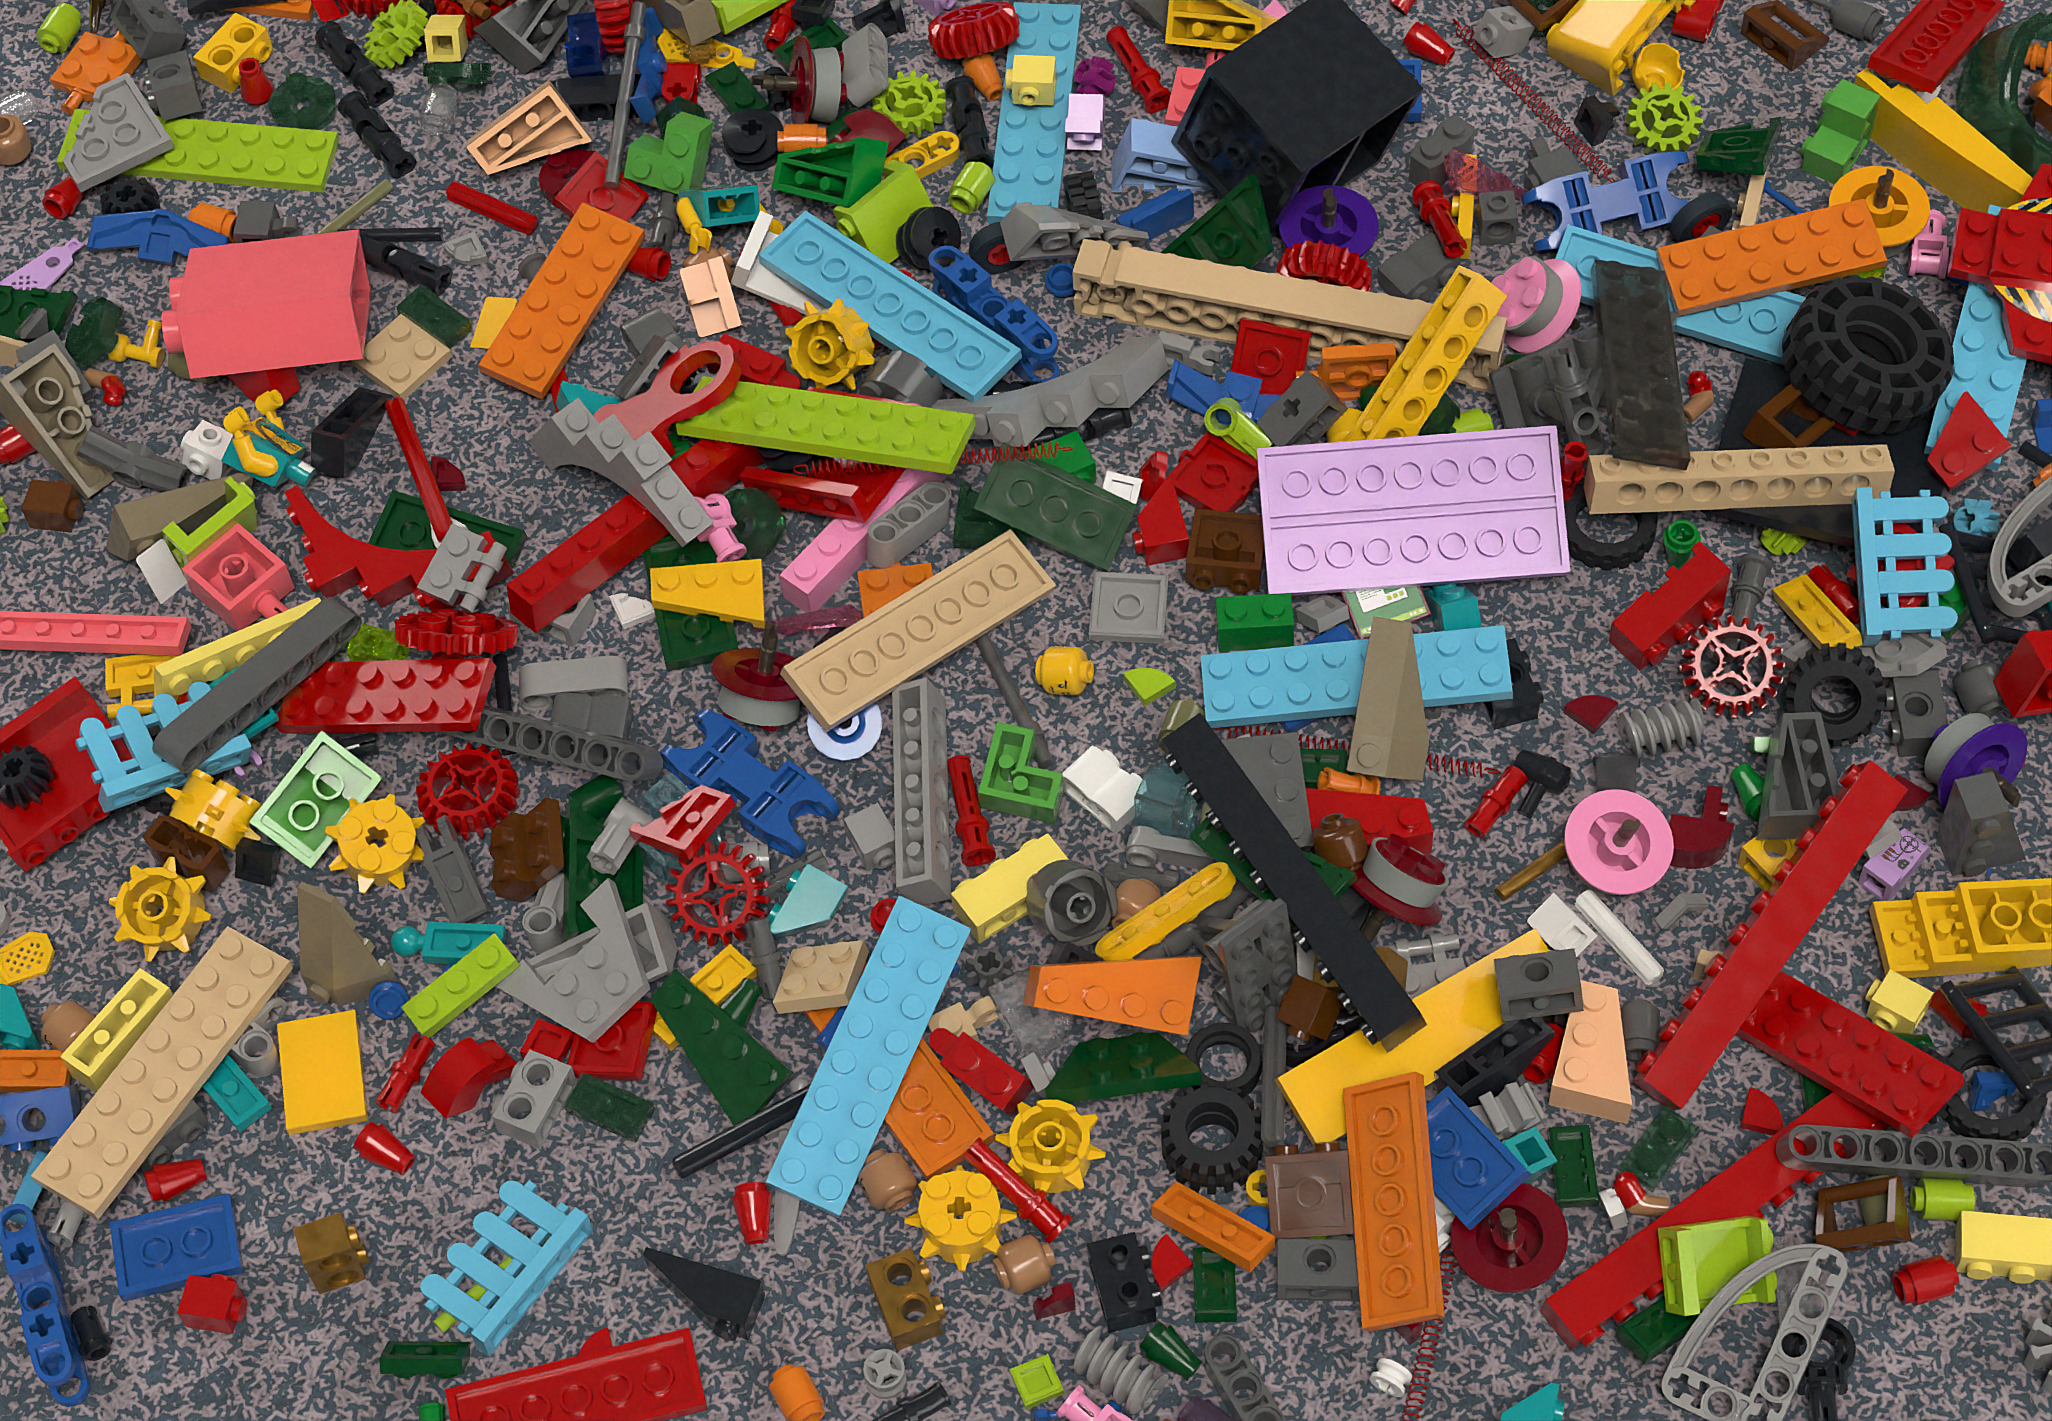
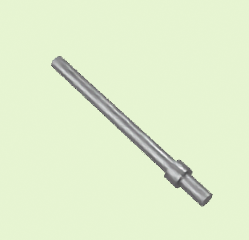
[604,1,646,188]
[974,633,1054,769]

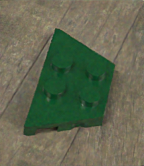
[1696,117,1782,175]
[1160,174,1274,270]
[563,799,643,939]
[1045,1032,1202,1103]

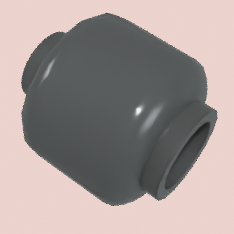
[1953,658,2007,716]

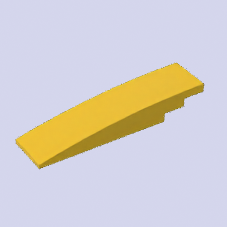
[1854,68,2033,213]
[1869,878,2052,978]
[1275,928,1549,1148]

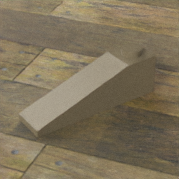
[0,343,115,500]
[106,472,254,561]
[1346,616,1429,781]
[297,881,398,1006]

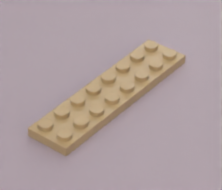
[780,529,1056,732]
[31,926,293,1220]

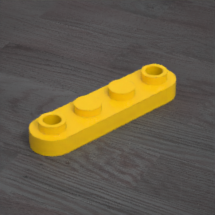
[1095,862,1236,961]

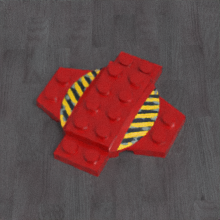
[1947,163,2052,364]

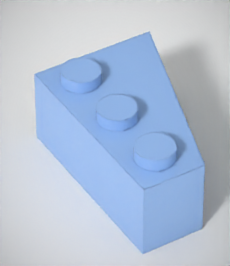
[1112,118,1214,192]

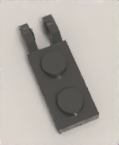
[415,815,491,923]

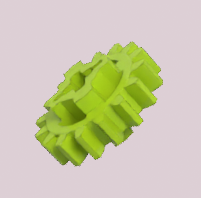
[363,0,429,69]
[872,70,947,139]
[1625,82,1703,154]

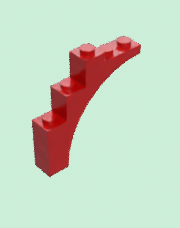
[284,485,514,610]

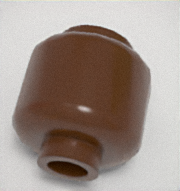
[1312,813,1368,871]

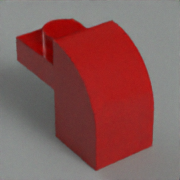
[420,1036,516,1119]

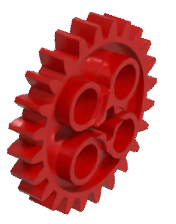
[395,608,518,656]

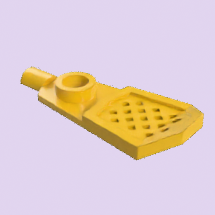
[657,28,758,69]
[0,932,55,986]

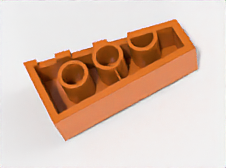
[1023,955,1202,1036]

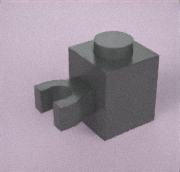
[1525,136,1583,191]
[233,200,302,243]

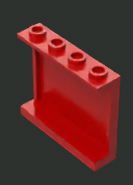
[739,386,922,523]
[0,676,139,873]

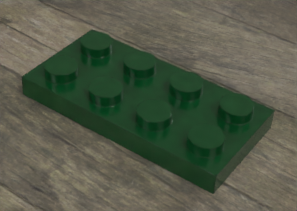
[972,443,1138,572]
[643,535,739,671]

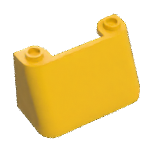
[1546,0,1696,96]

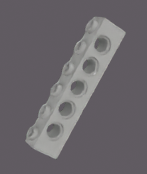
[892,677,951,906]

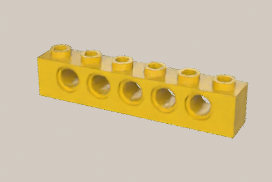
[1344,265,1507,442]

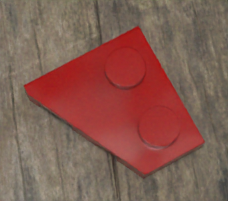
[1926,391,2012,493]
[628,785,735,860]

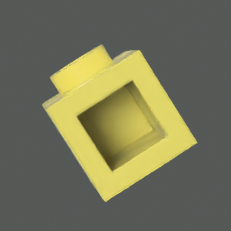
[424,15,468,63]
[1006,55,1057,106]
[1865,969,1934,1034]

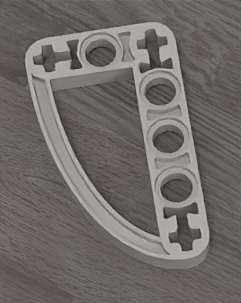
[1987,476,2052,617]
[1661,1244,1849,1421]

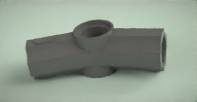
[76,425,191,492]

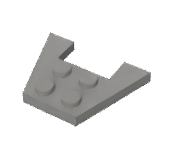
[496,878,651,1043]

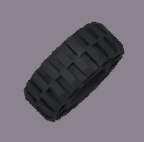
[1782,275,1954,435]

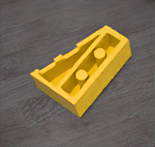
[1165,0,1279,50]

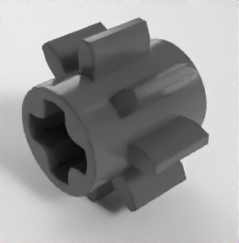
[966,945,1014,996]

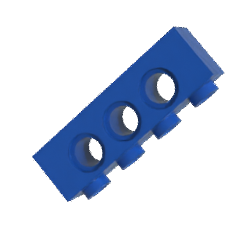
[0,1084,81,1152]

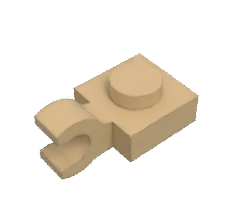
[927,996,999,1041]

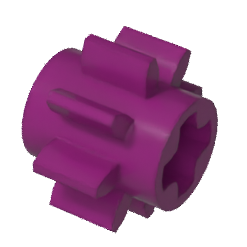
[1074,55,1116,97]

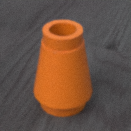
[962,53,1004,102]

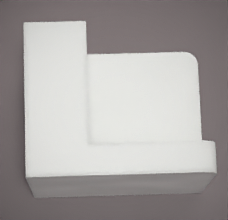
[1527,893,1598,957]

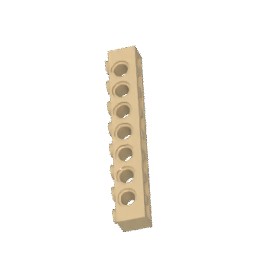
[1583,444,1895,514]

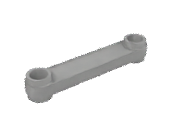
[1125,826,1216,870]

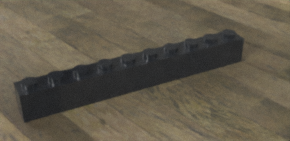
[1161,713,1427,1053]

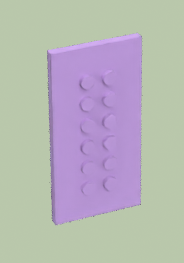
[1256,425,1570,596]

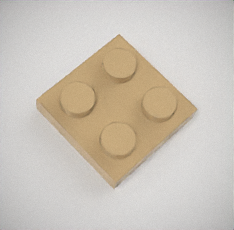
[351,314,452,400]
[773,940,869,1014]

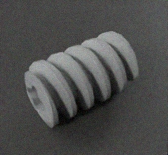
[1619,697,1704,758]
[1073,1326,1168,1415]

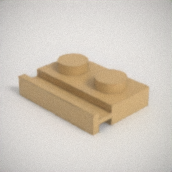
[1732,172,1767,230]

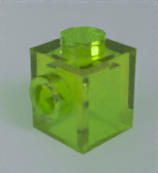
[347,624,410,661]

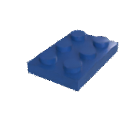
[1426,1086,1531,1230]
[109,1193,244,1302]

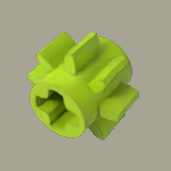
[1760,527,1807,556]

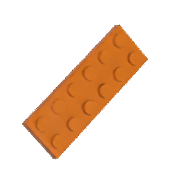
[1656,198,1888,317]
[478,202,645,400]
[802,962,995,1182]
[1343,1071,1445,1332]

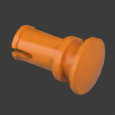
[1999,41,2052,76]
[1317,767,1380,795]

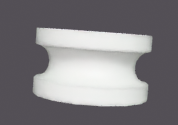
[1369,1358,1412,1397]

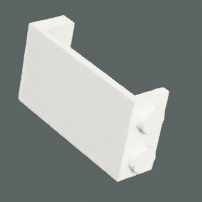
[730,211,827,315]

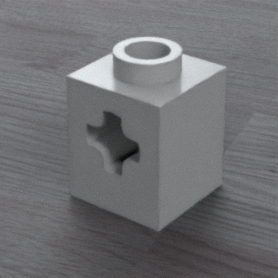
[1473,5,1535,58]
[843,803,895,872]

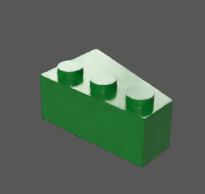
[772,137,889,207]

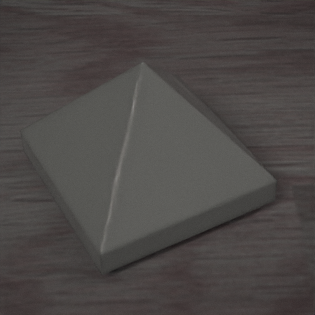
[14,308,49,338]

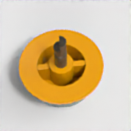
[1828,166,1930,257]

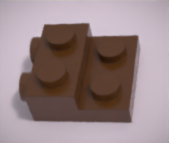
[1185,508,1264,594]
[489,797,564,902]
[1264,1141,1355,1239]

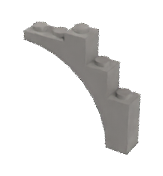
[932,337,1168,447]
[528,397,714,547]

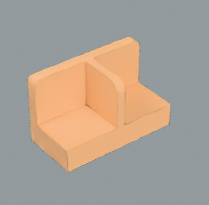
[679,256,742,337]

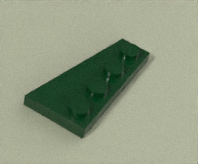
[0,285,79,343]
[368,490,527,568]
[1188,817,1358,930]
[650,969,794,1125]

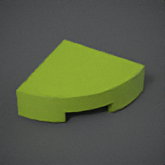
[1123,668,1176,706]

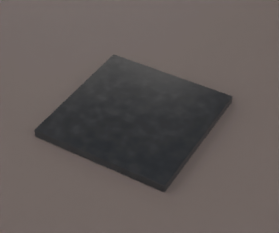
[1700,358,1943,549]

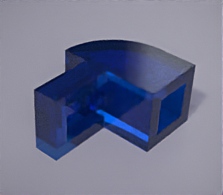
[565,11,610,78]

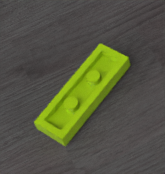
[401,933,521,1038]

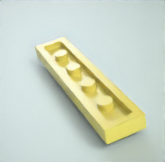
[154,597,321,697]

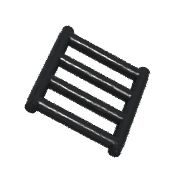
[1939,523,2052,645]
[1940,966,2052,1103]

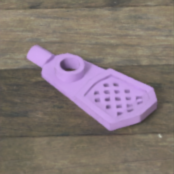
[0,238,84,292]

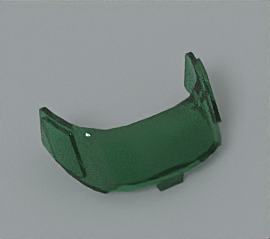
[1956,12,2052,178]

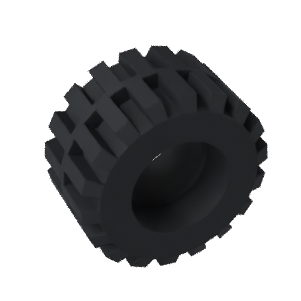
[1786,642,1885,747]
[1161,1082,1263,1195]

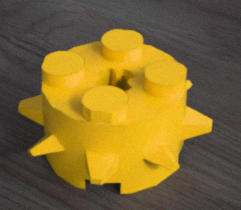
[785,298,875,391]
[164,769,262,851]
[324,794,425,894]
[109,857,211,962]
[995,1100,1106,1193]
[904,1165,1017,1271]

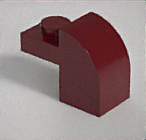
[829,109,908,155]
[1669,785,1734,869]

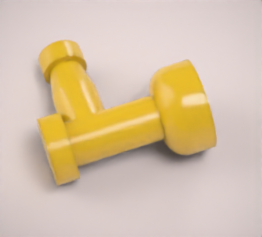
[108,319,165,369]

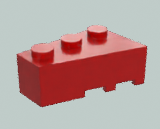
[1306,788,1434,861]

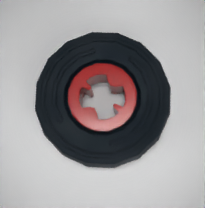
[1670,192,1733,243]
[969,222,1027,274]

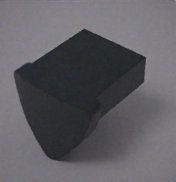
[852,0,906,38]
[1593,752,1640,793]

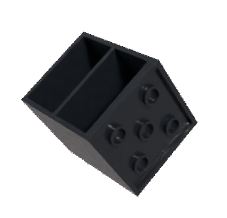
[1171,0,1424,238]

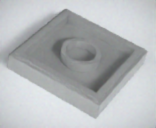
[1089,571,1169,644]

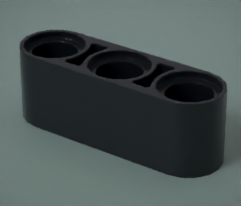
[551,73,641,122]

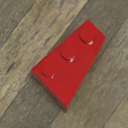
[1609,541,1731,671]

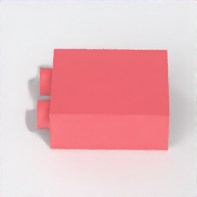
[162,229,371,379]

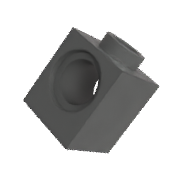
[1476,190,1518,246]

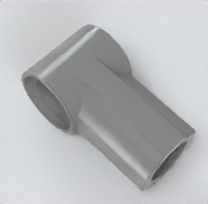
[586,797,654,875]
[522,873,564,954]

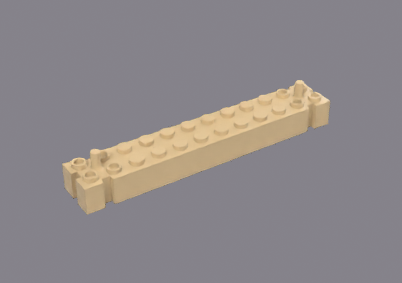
[1072,239,1507,393]

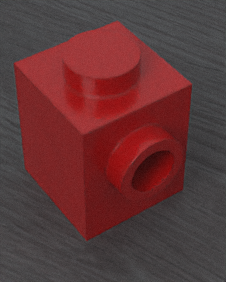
[177,1274,247,1334]

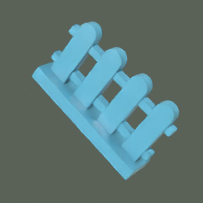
[1851,487,1958,645]
[75,681,252,813]
[420,1180,593,1357]

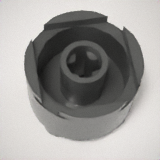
[859,350,943,408]
[1026,860,1117,947]

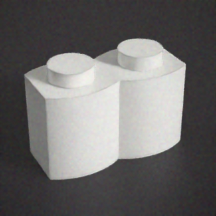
[1063,745,1148,834]

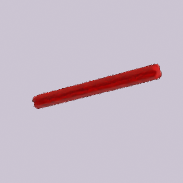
[385,397,453,542]

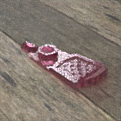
[1444,149,1528,202]
[752,604,863,635]

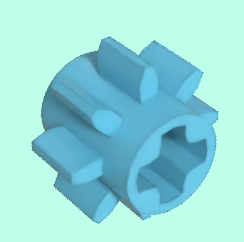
[1952,498,2001,537]

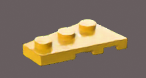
[650,559,766,629]

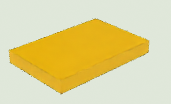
[277,1010,368,1135]

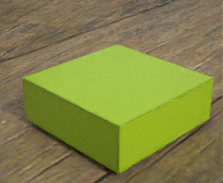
[1009,1354,1064,1410]

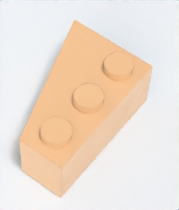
[466,80,592,175]
[1548,980,1632,1124]

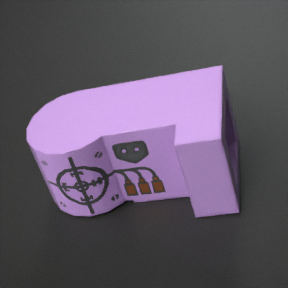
[1858,828,1931,901]

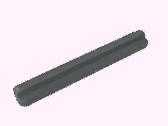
[1261,1006,1287,1148]

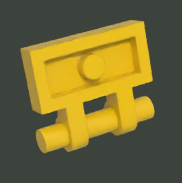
[105,654,180,719]

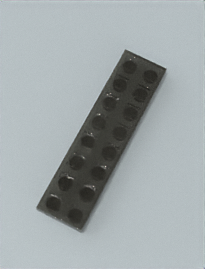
[1591,259,1691,470]

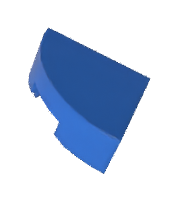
[1968,1072,2016,1111]

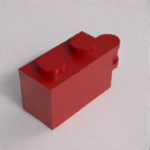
[706,334,801,390]
[929,1028,1034,1116]

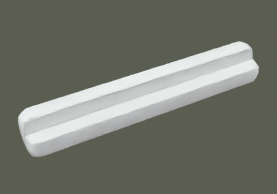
[1575,890,1664,985]

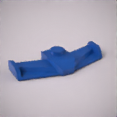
[629,8,667,124]
[86,208,229,267]
[1166,359,1282,426]

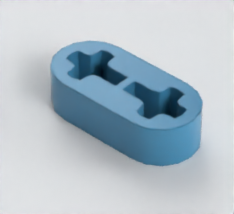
[9,1149,48,1226]

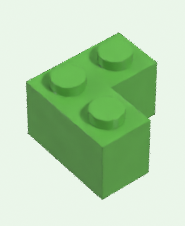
[1800,79,1881,184]
[624,112,714,194]
[978,722,1064,824]

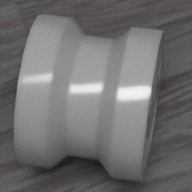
[863,1349,907,1399]

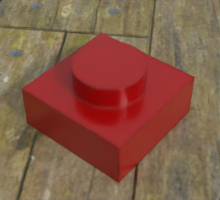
[520,1018,574,1062]

